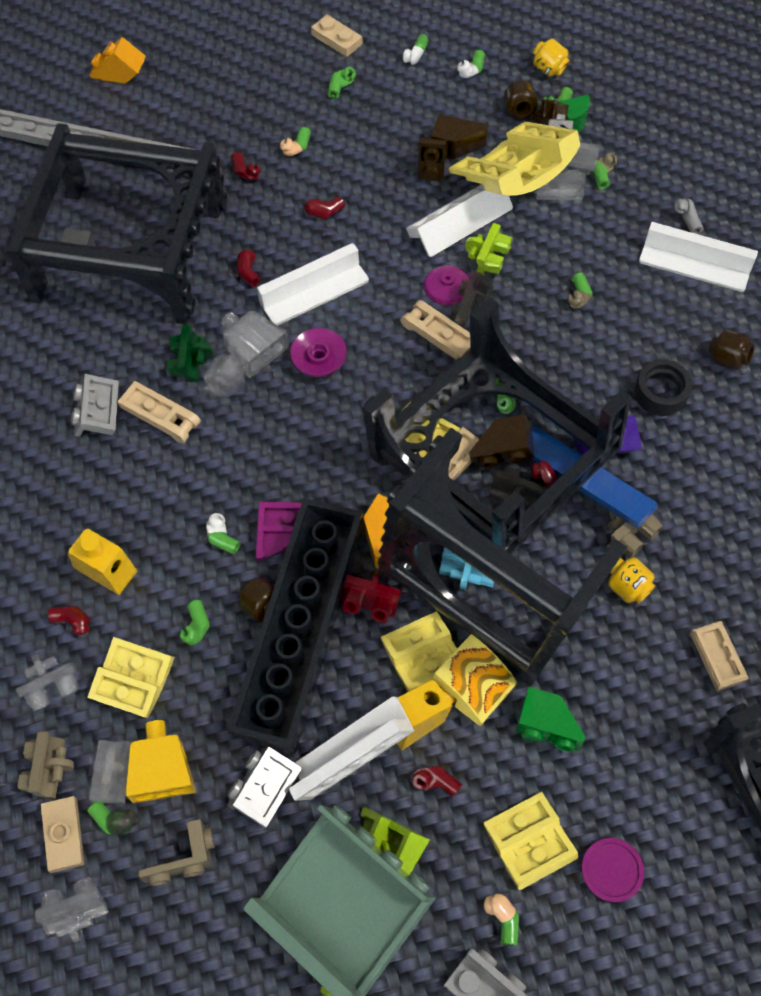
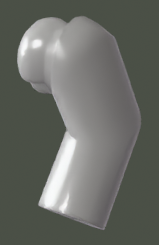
[674,197,704,235]

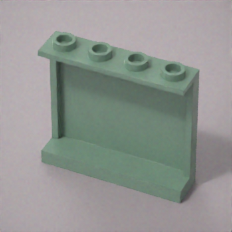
[243,805,436,996]

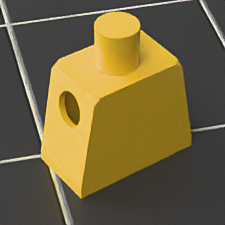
[68,529,137,595]
[396,680,457,751]
[126,720,196,804]

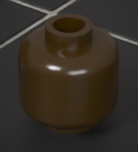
[503,80,538,119]
[709,330,755,370]
[238,577,275,624]

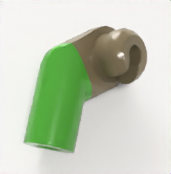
[592,152,617,190]
[568,273,592,309]

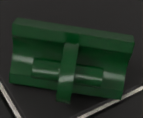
[167,324,214,383]

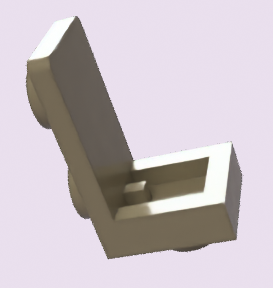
[138,819,215,886]

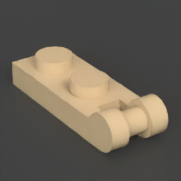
[400,300,470,360]
[118,381,201,444]

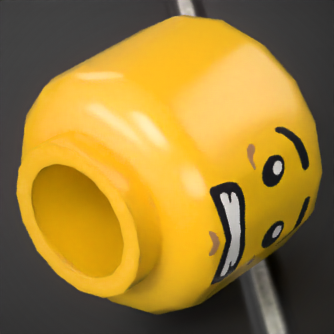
[533,39,570,77]
[608,557,655,604]

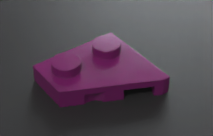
[256,502,302,561]

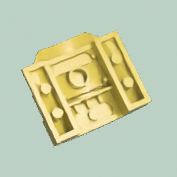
[448,121,580,196]

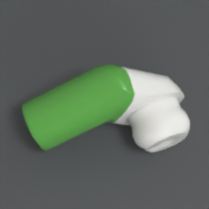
[403,34,428,65]
[457,50,485,78]
[206,513,241,555]

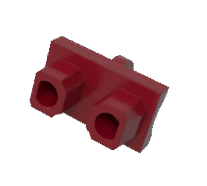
[342,573,401,623]

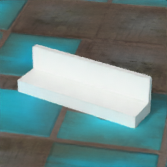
[406,184,513,257]
[639,222,758,292]
[257,243,369,326]
[289,697,415,801]

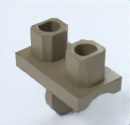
[606,511,663,558]
[17,731,74,799]

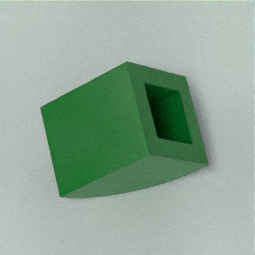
[560,94,590,133]

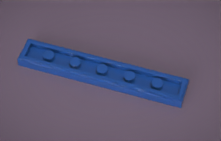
[513,413,657,529]

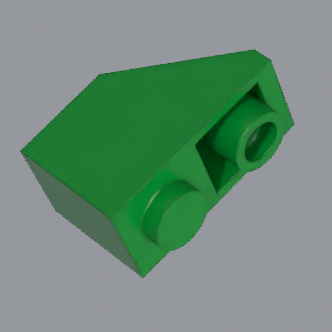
[516,687,585,752]

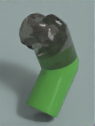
[87,800,138,835]

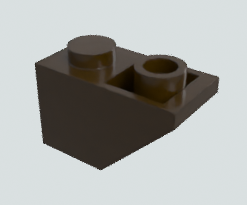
[431,114,488,160]
[418,138,449,182]
[469,414,535,469]

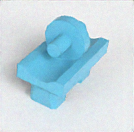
[439,548,494,591]

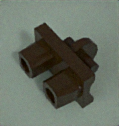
[532,99,573,129]

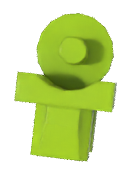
[465,223,512,278]

